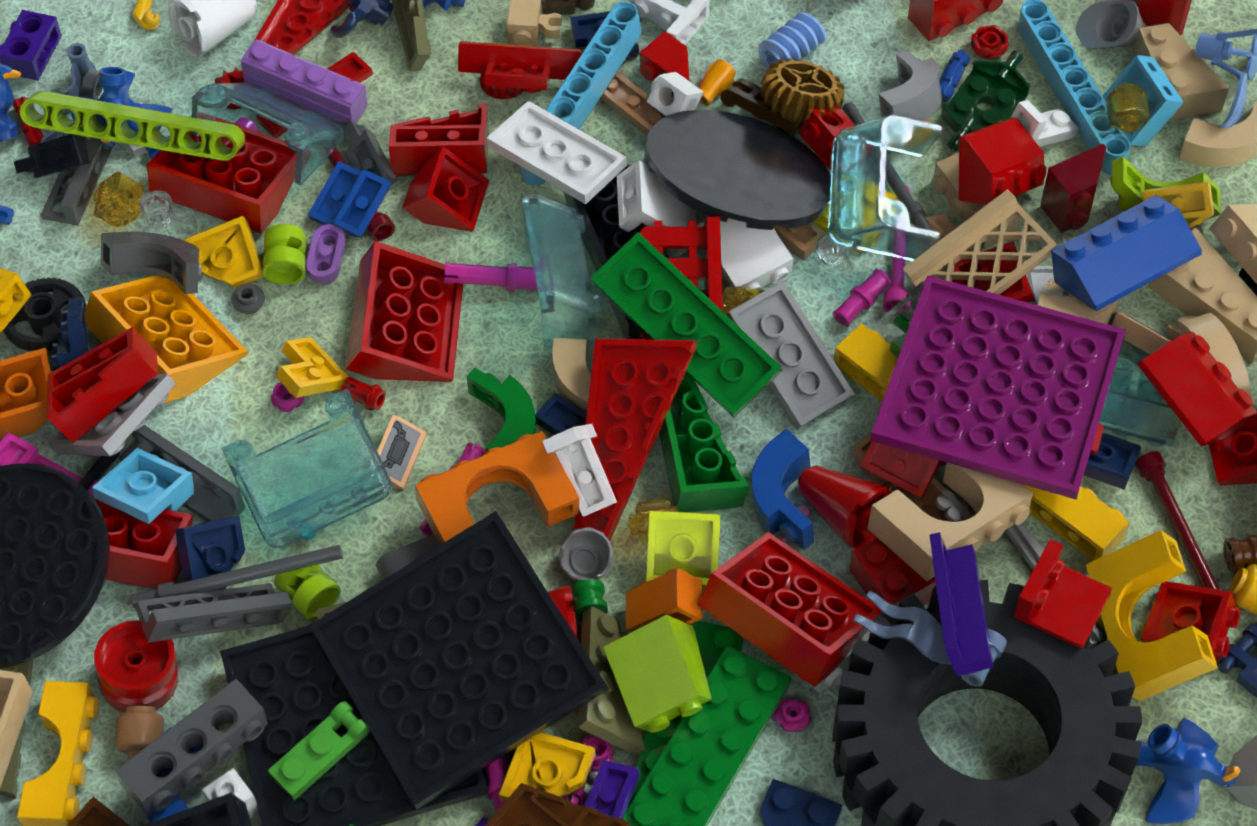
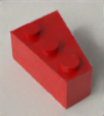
[908,0,1003,41]
[389,103,489,175]
[47,327,158,443]

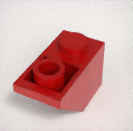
[640,31,690,97]

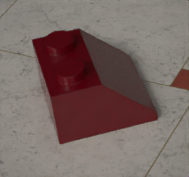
[1040,143,1107,233]

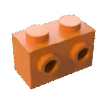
[626,568,703,633]

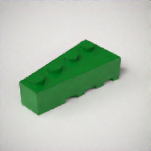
[659,373,749,512]

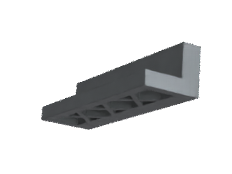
[41,123,113,226]
[118,425,245,522]
[135,583,292,643]

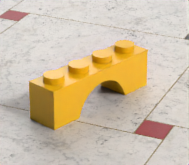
[17,681,99,826]

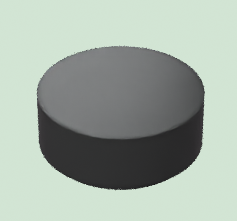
[81,69,103,99]

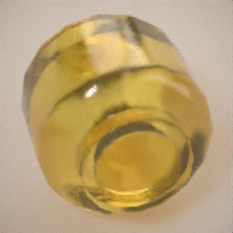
[1106,83,1150,133]
[629,498,679,545]

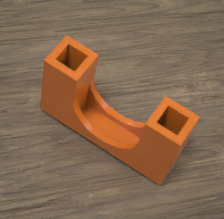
[415,431,580,545]

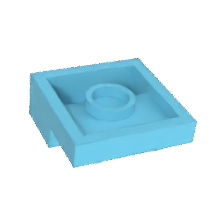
[92,448,194,524]

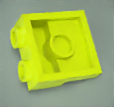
[646,511,720,591]

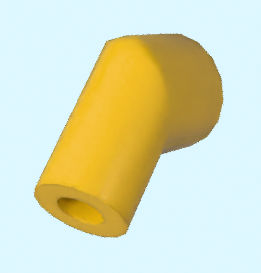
[132,0,160,30]

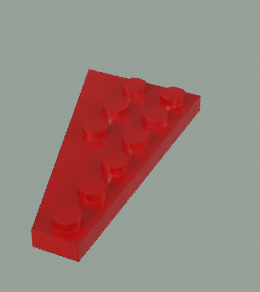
[253,0,350,55]
[574,338,697,541]

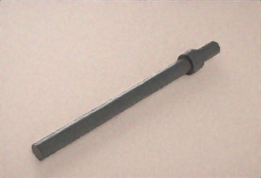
[842,102,934,240]
[131,545,343,609]

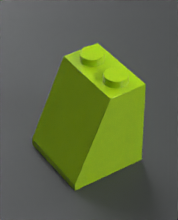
[603,615,712,733]

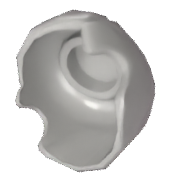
[559,527,613,582]

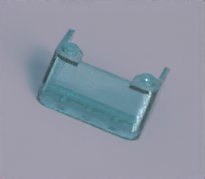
[828,115,943,261]
[521,194,601,352]

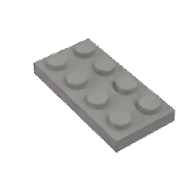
[726,281,855,429]

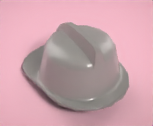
[1076,0,1147,49]

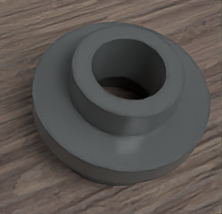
[231,284,265,314]

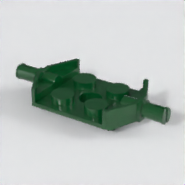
[941,50,1030,152]

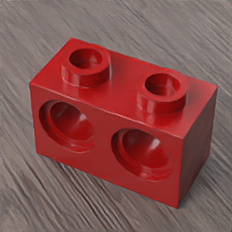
[798,106,874,175]

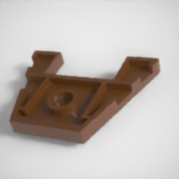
[485,783,631,826]

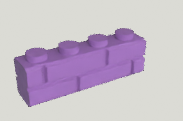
[241,39,368,125]

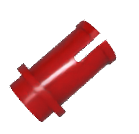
[340,377,386,411]

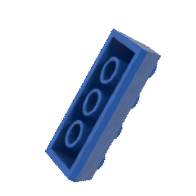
[1051,195,1202,311]

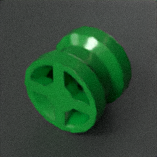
[571,579,608,621]

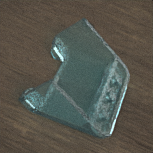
[191,82,344,186]
[222,388,392,548]

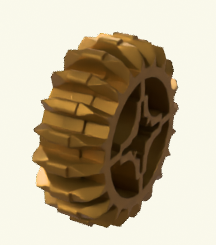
[760,58,845,123]

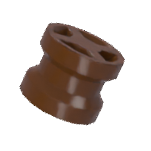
[1223,534,1257,573]

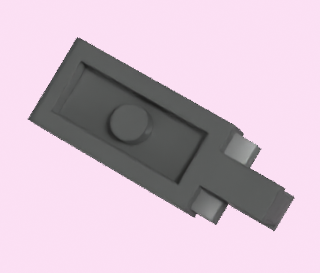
[343,121,397,184]

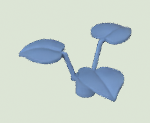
[1195,29,1257,128]

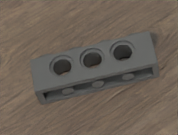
[115,679,268,817]

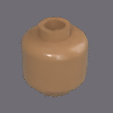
[116,706,164,760]

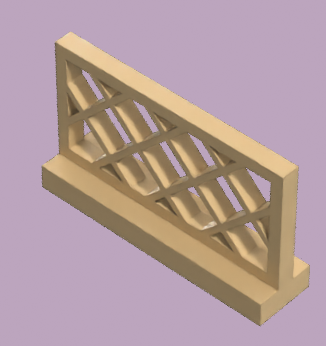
[903,189,1058,295]

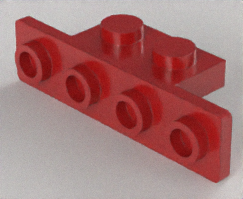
[458,41,582,93]

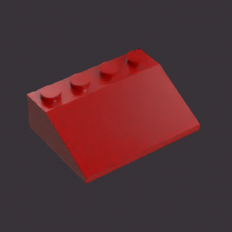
[147,110,307,234]
[345,241,463,382]
[698,532,883,687]

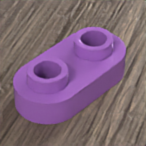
[306,224,346,284]

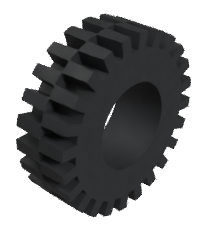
[832,580,1142,826]

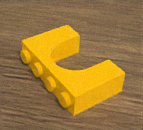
[1086,530,1218,701]

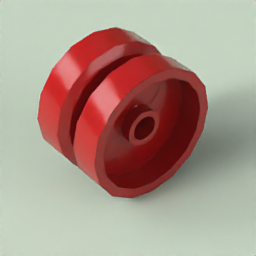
[94,620,179,713]

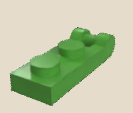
[268,701,370,801]

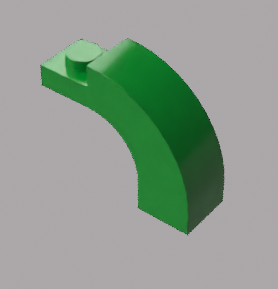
[466,368,537,452]

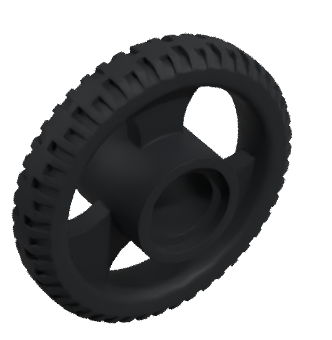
[3,277,87,352]

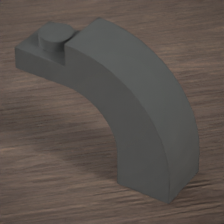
[101,232,202,294]

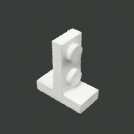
[629,0,710,45]
[1011,100,1080,147]
[542,424,617,517]

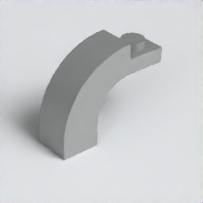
[878,50,942,133]

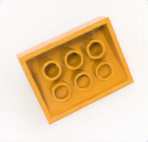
[85,275,248,404]

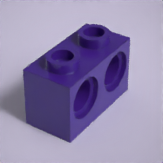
[0,10,62,81]

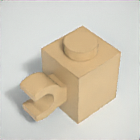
[506,0,562,46]

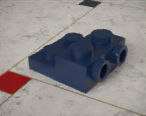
[51,297,89,371]

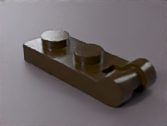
[720,78,803,136]

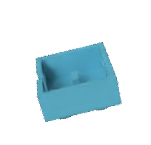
[1102,55,1184,146]

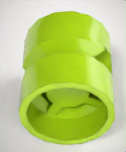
[263,224,306,285]
[274,553,341,620]

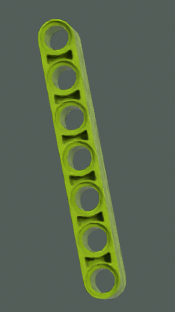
[19,91,245,161]

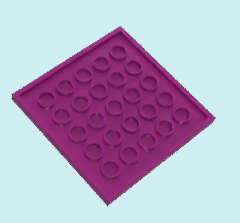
[871,275,1126,500]

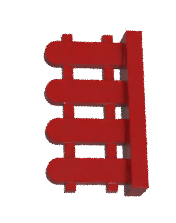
[640,217,723,339]

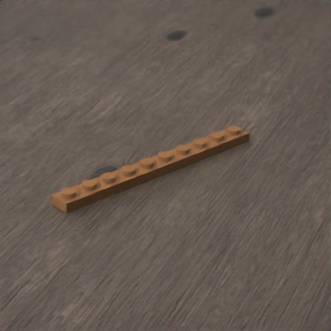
[594,69,827,259]

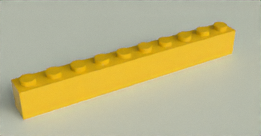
[834,323,1130,561]

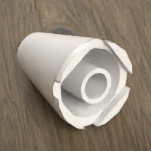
[168,0,257,58]

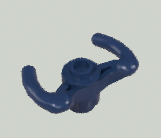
[330,0,393,38]

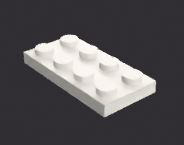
[486,101,627,204]

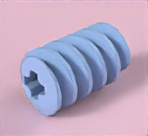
[758,12,826,69]

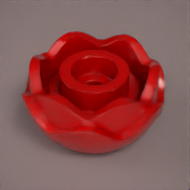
[971,25,1010,60]

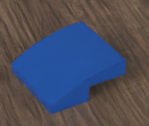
[308,161,392,238]

